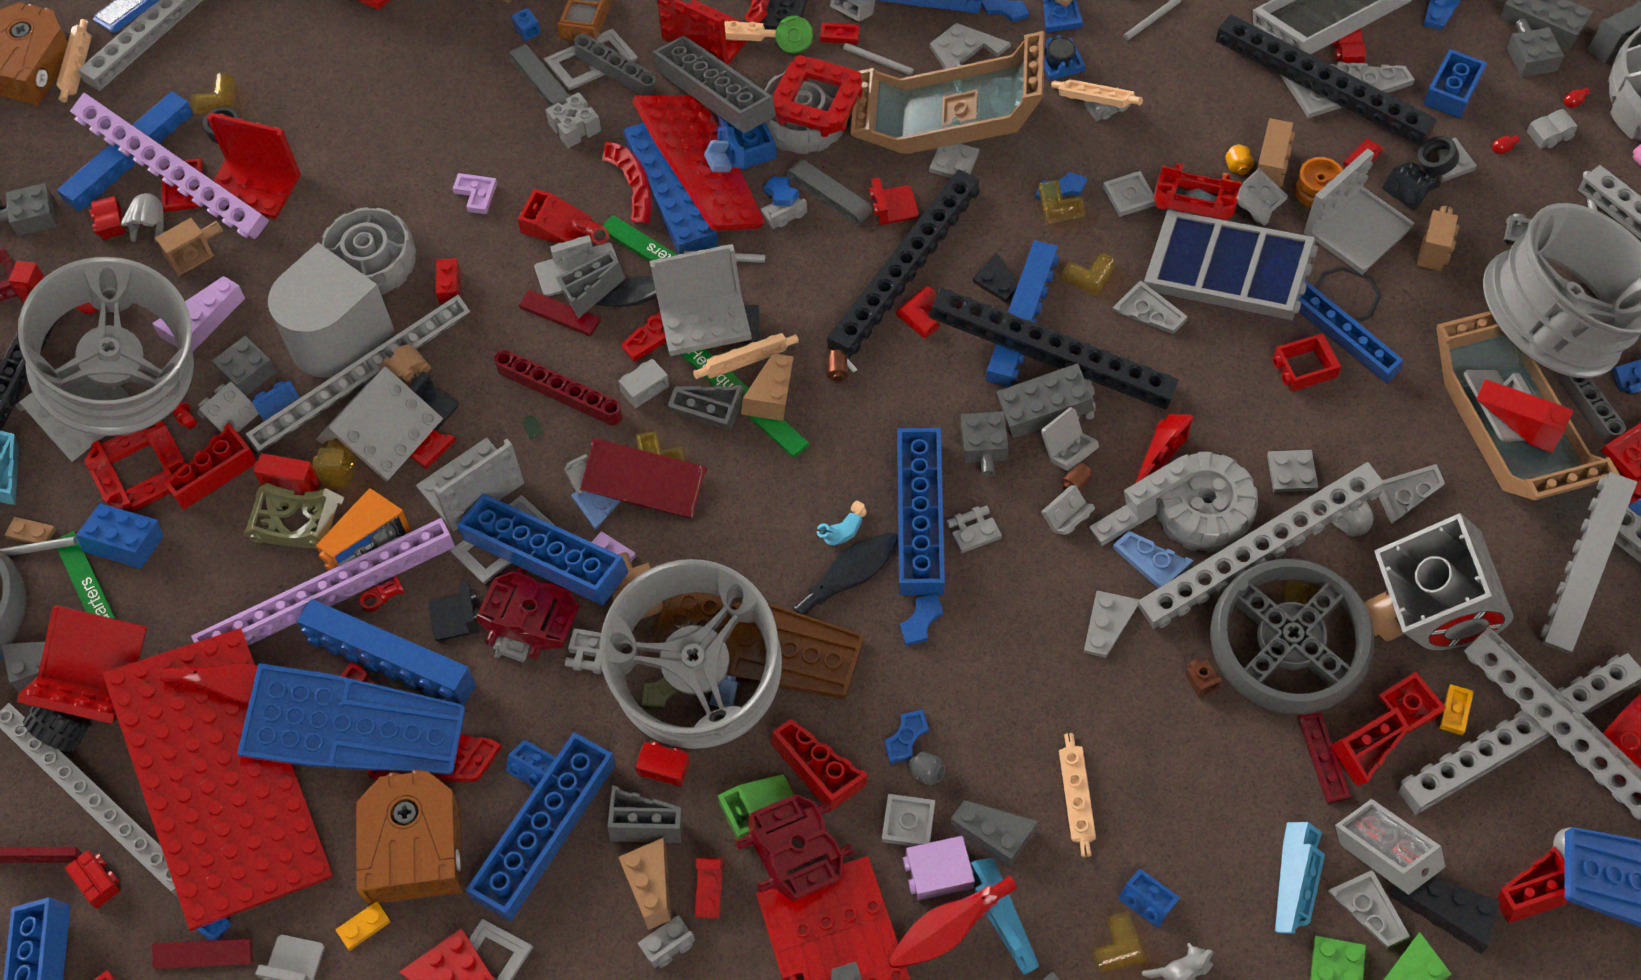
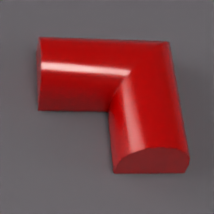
[896,286,940,339]

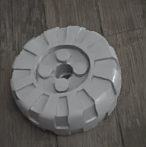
[764,71,847,154]
[322,207,416,296]
[1156,452,1258,553]

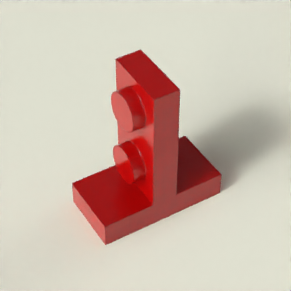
[695,856,726,919]

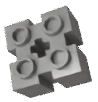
[545,92,601,148]

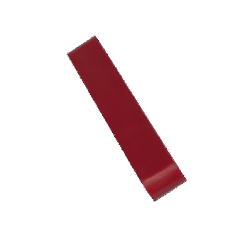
[494,350,622,425]

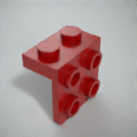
[869,178,919,225]

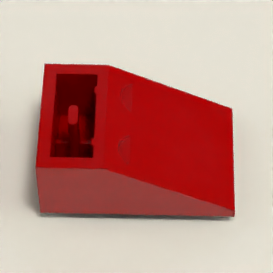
[518,189,592,244]

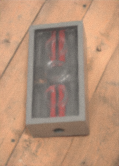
[1335,799,1446,895]

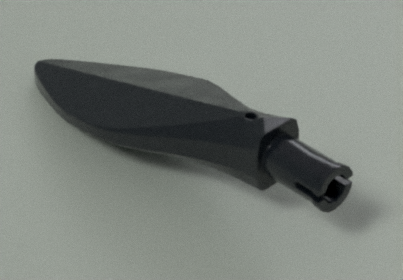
[595,276,657,307]
[793,533,898,615]

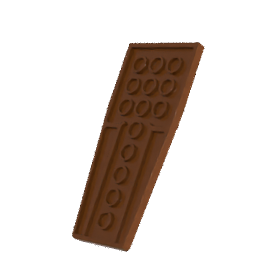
[646,592,864,699]

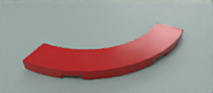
[602,142,651,224]

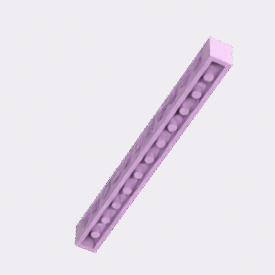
[70,93,269,239]
[191,518,455,646]

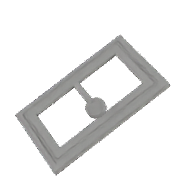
[544,28,638,91]
[450,495,555,584]
[469,919,533,980]

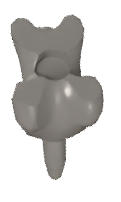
[1142,943,1213,980]

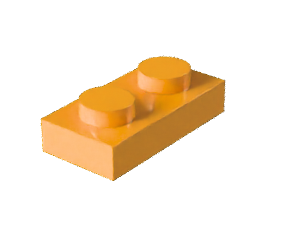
[1439,684,1474,736]
[335,901,391,951]

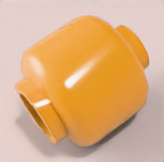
[1225,145,1254,175]

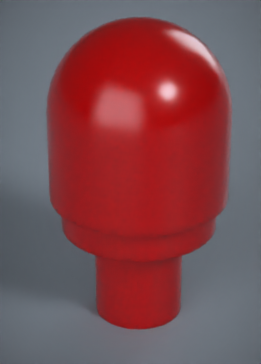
[1563,88,1590,108]
[1492,135,1520,154]

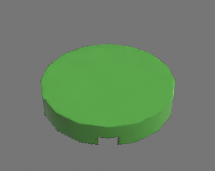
[776,15,813,54]

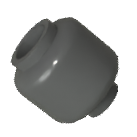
[909,751,946,786]

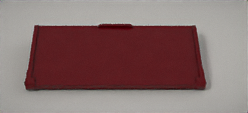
[580,438,707,519]

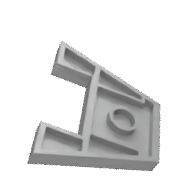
[930,23,1011,69]

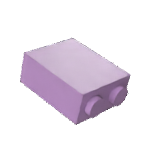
[903,836,975,901]

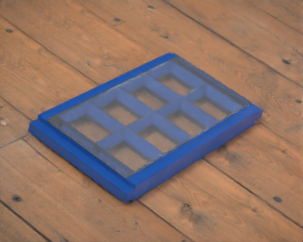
[93,0,159,33]

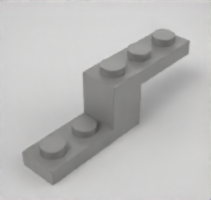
[1089,457,1193,546]

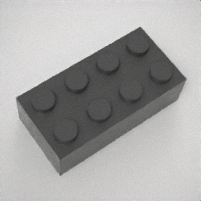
[1500,0,1593,50]
[997,364,1094,438]

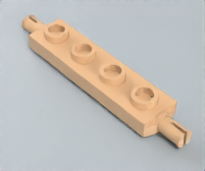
[56,19,92,102]
[724,21,776,41]
[1051,79,1143,108]
[693,333,799,379]
[1059,733,1096,857]

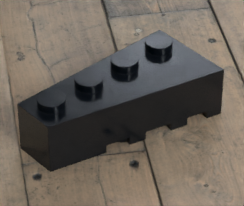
[1390,877,1500,954]

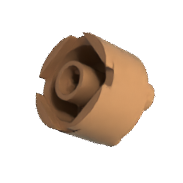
[380,344,431,387]
[1365,590,1404,641]

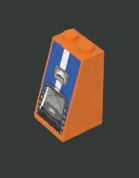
[316,488,411,571]

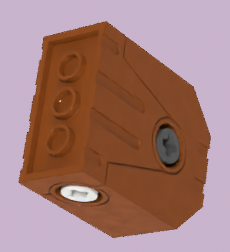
[0,2,68,106]
[356,770,463,905]

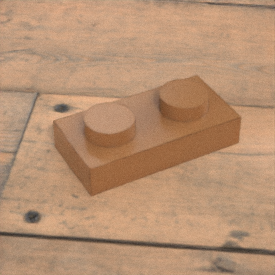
[5,517,56,544]

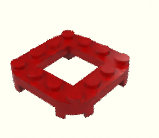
[772,55,863,137]
[1153,163,1242,221]
[84,421,187,512]

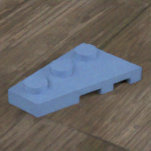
[571,492,621,530]
[1113,531,1194,588]

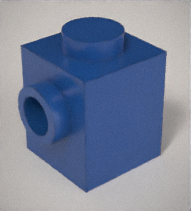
[511,8,541,42]

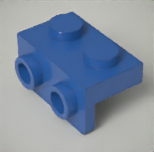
[1612,359,1641,394]

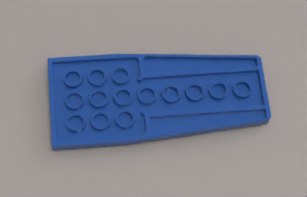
[237,663,465,775]
[1565,827,1641,927]

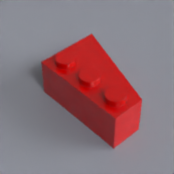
[1330,707,1410,786]
[1497,846,1571,924]

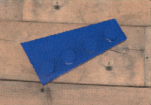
[1423,0,1461,30]

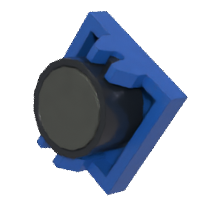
[1044,35,1085,81]

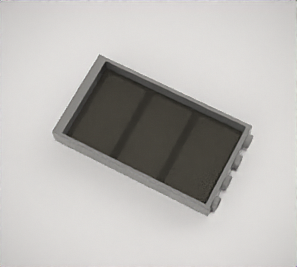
[1253,0,1412,54]

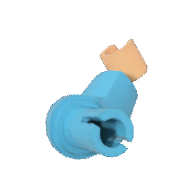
[817,500,866,546]

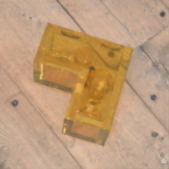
[313,441,358,489]

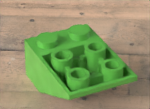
[718,774,794,840]

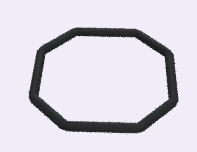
[1315,266,1381,322]

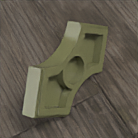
[642,677,679,709]

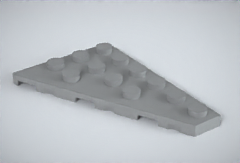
[1280,62,1414,118]

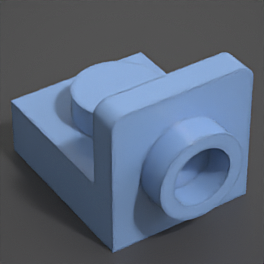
[704,140,732,172]
[709,675,741,707]

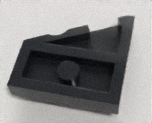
[973,253,1018,303]

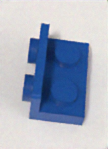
[252,381,300,421]
[506,739,556,788]
[1119,869,1180,928]

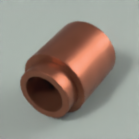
[826,350,848,383]
[1061,463,1093,492]

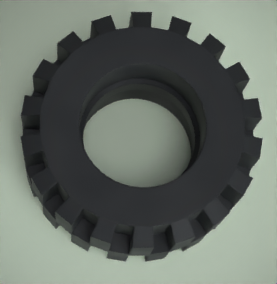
[23,706,91,752]

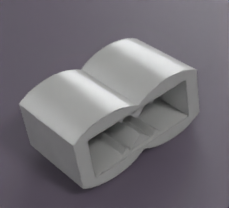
[1527,109,1578,149]

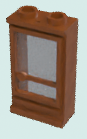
[557,0,612,41]

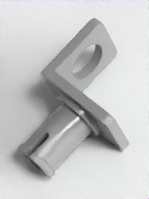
[564,454,588,494]

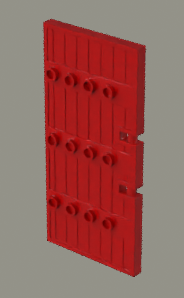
[756,856,910,980]

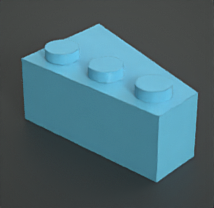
[0,431,19,505]

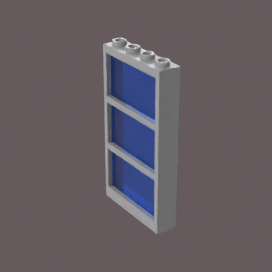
[1144,210,1318,320]

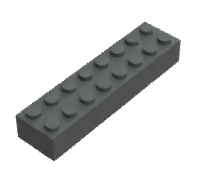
[653,35,776,133]

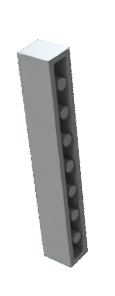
[1540,472,1637,654]

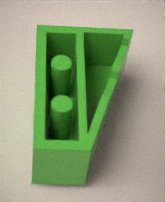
[1384,932,1451,980]

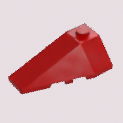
[1476,379,1574,453]
[1135,414,1194,483]

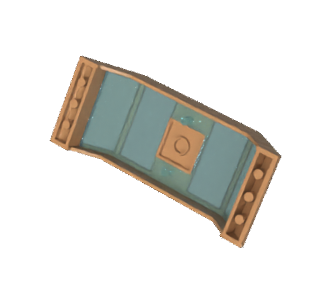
[851,31,1045,154]
[1437,311,1620,500]

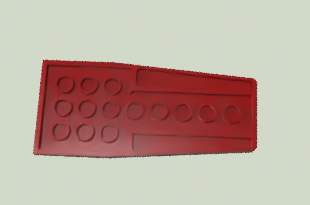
[632,95,764,231]

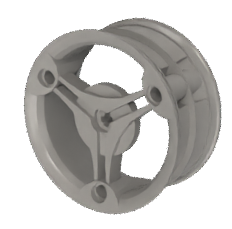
[1483,203,1641,378]
[18,257,194,436]
[600,559,782,749]

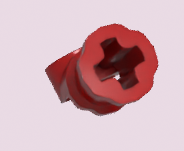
[568,214,609,245]
[172,401,197,431]
[359,576,405,612]

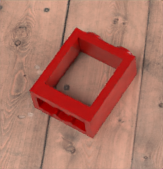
[1272,333,1341,392]
[254,453,321,496]

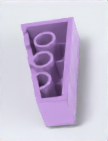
[152,276,245,351]

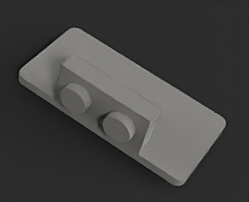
[534,235,618,297]
[1464,370,1532,441]

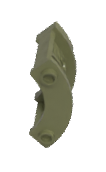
[243,483,344,549]

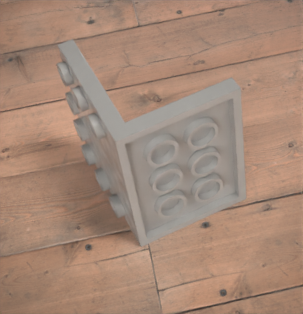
[1304,148,1415,274]
[650,244,752,356]
[316,367,443,481]
[15,370,130,462]
[416,438,524,532]

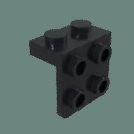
[1382,162,1441,210]
[409,372,459,431]
[428,581,479,641]

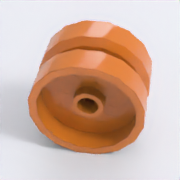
[1295,157,1343,208]

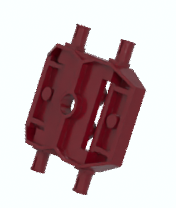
[476,567,579,660]
[735,794,854,902]

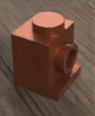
[1185,659,1222,698]

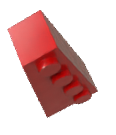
[164,422,256,510]
[771,719,868,813]

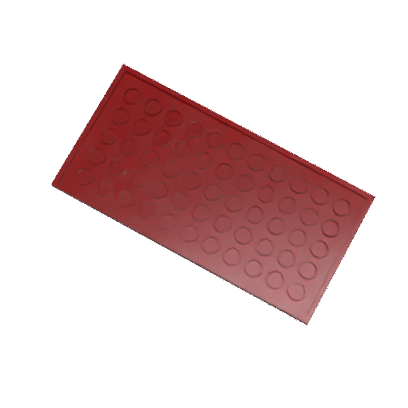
[102,628,333,931]

